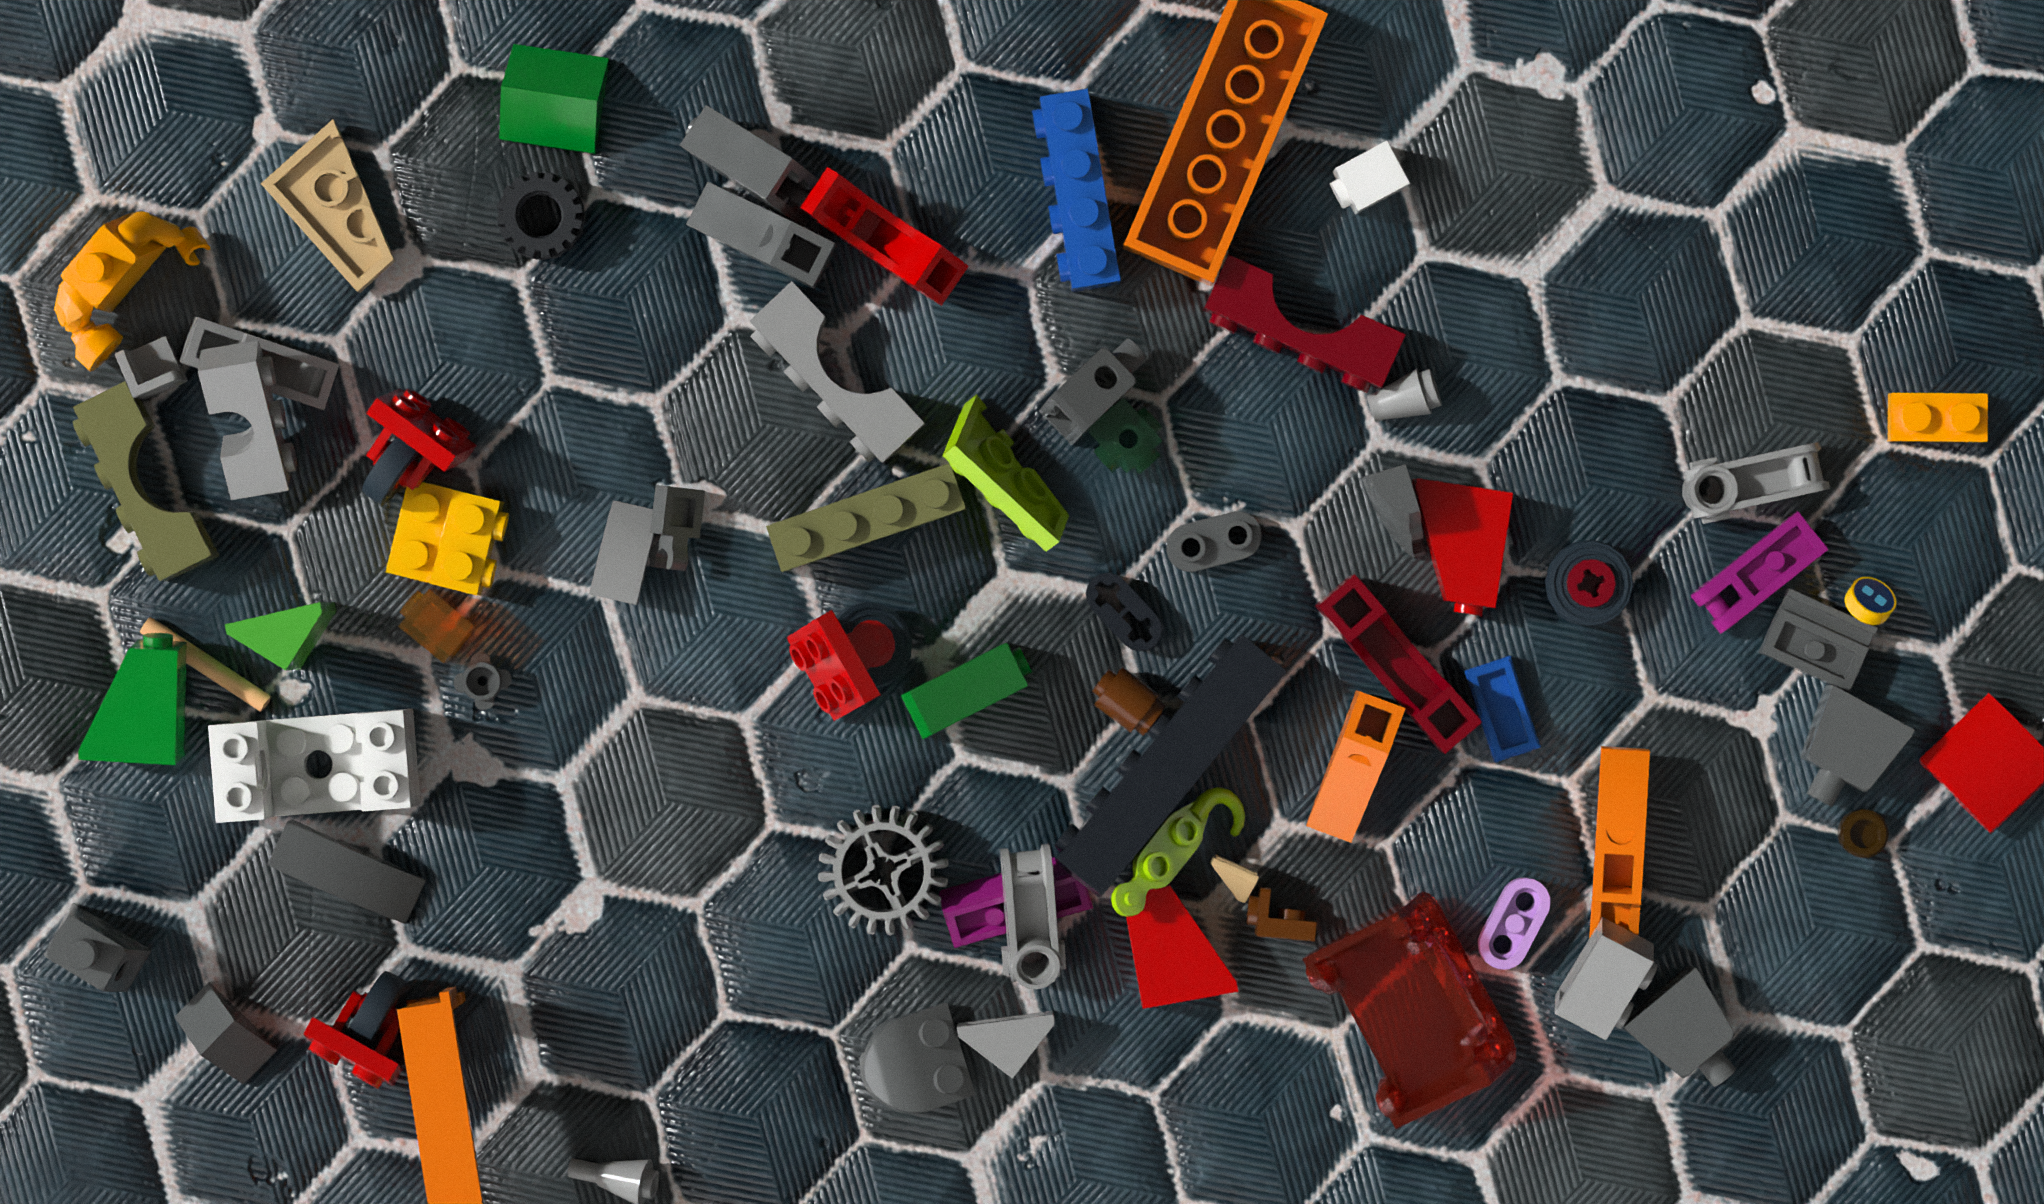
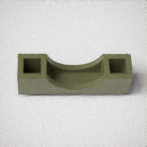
[73,381,219,581]
[766,463,966,573]

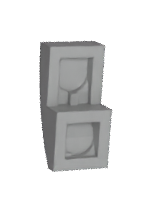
[589,500,656,605]

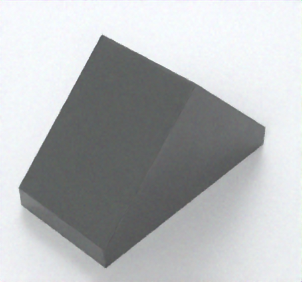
[175,982,278,1084]

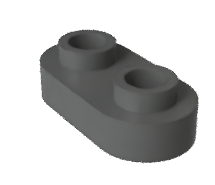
[1166,511,1262,572]

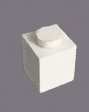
[1330,141,1410,215]

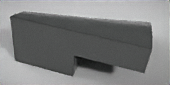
[1362,464,1426,558]

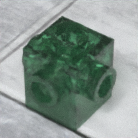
[1087,397,1162,475]

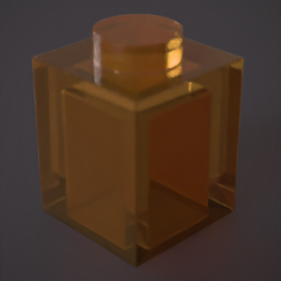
[398,589,480,663]

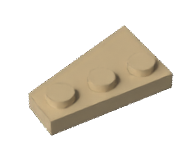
[261,119,396,293]

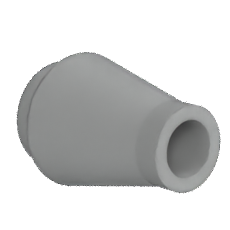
[1367,368,1442,423]

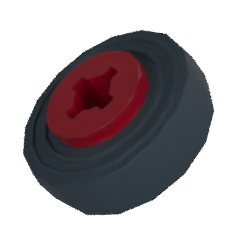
[1545,540,1633,627]

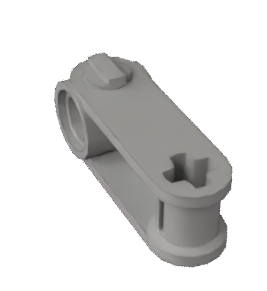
[1682,442,1830,524]
[1000,844,1066,989]

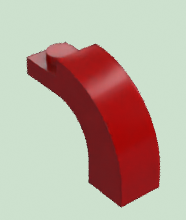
[800,167,969,306]

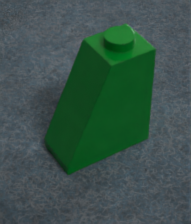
[78,633,187,765]
[901,642,1033,739]

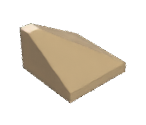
[1210,854,1259,903]

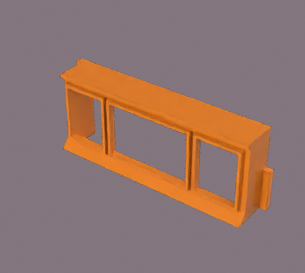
[397,987,484,1204]

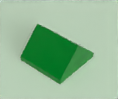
[499,44,610,154]

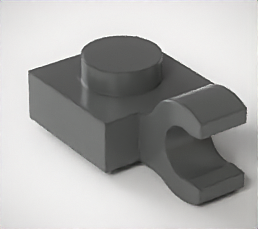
[650,485,705,571]

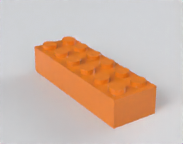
[1123,0,1328,286]

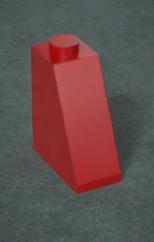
[1412,478,1513,616]
[1126,884,1238,1009]

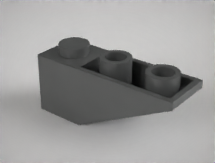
[686,182,837,290]

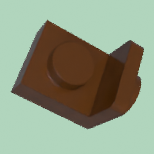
[1247,886,1317,942]

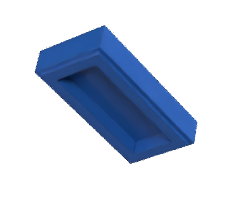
[1463,656,1541,763]

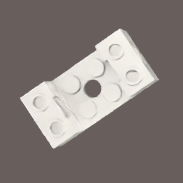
[208,708,421,823]

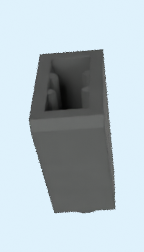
[679,105,819,227]

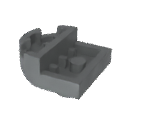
[860,1003,976,1113]

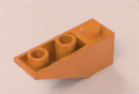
[1306,690,1406,843]

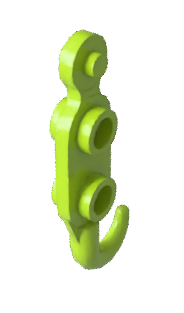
[1111,787,1245,917]

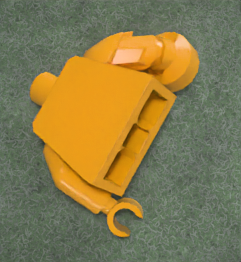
[54,211,211,372]

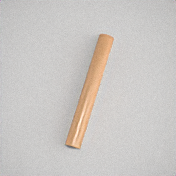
[140,617,272,712]

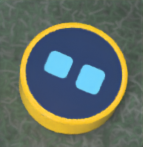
[1845,577,1896,625]

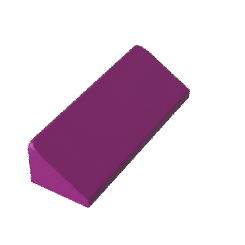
[939,857,1093,948]

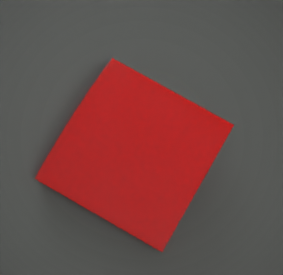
[1919,693,2044,834]

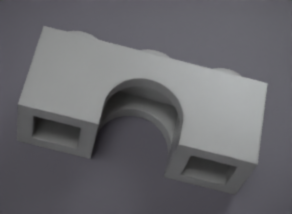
[198,340,297,500]

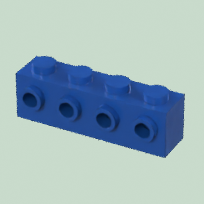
[1032,88,1121,292]

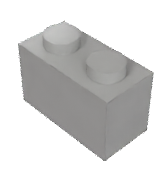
[1555,917,1657,1040]

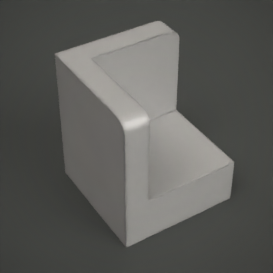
[115,336,188,400]

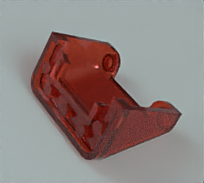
[1302,891,1516,1129]

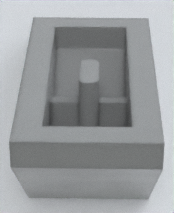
[957,1011,1054,1079]

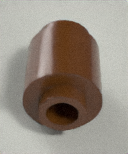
[1092,667,1166,736]

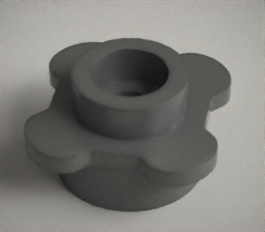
[454,652,512,710]

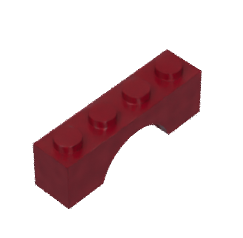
[1203,255,1406,394]
[1315,574,1482,754]

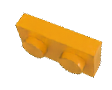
[1887,393,1988,443]

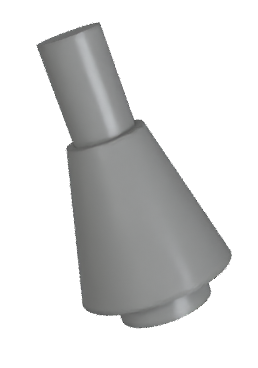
[568,1158,659,1204]

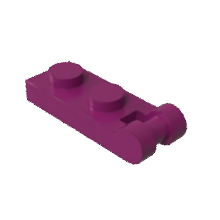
[1690,512,1828,634]

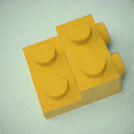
[385,482,509,596]

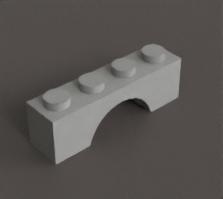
[750,281,926,464]

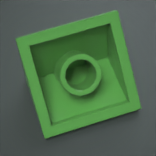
[224,602,336,671]

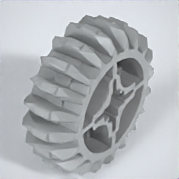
[818,804,949,935]

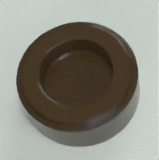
[1837,809,1889,858]

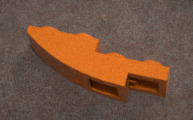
[1589,746,1650,938]

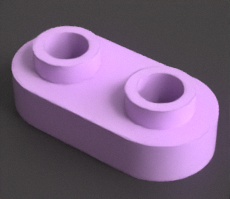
[1478,877,1550,970]

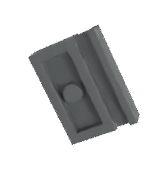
[1758,588,1878,692]

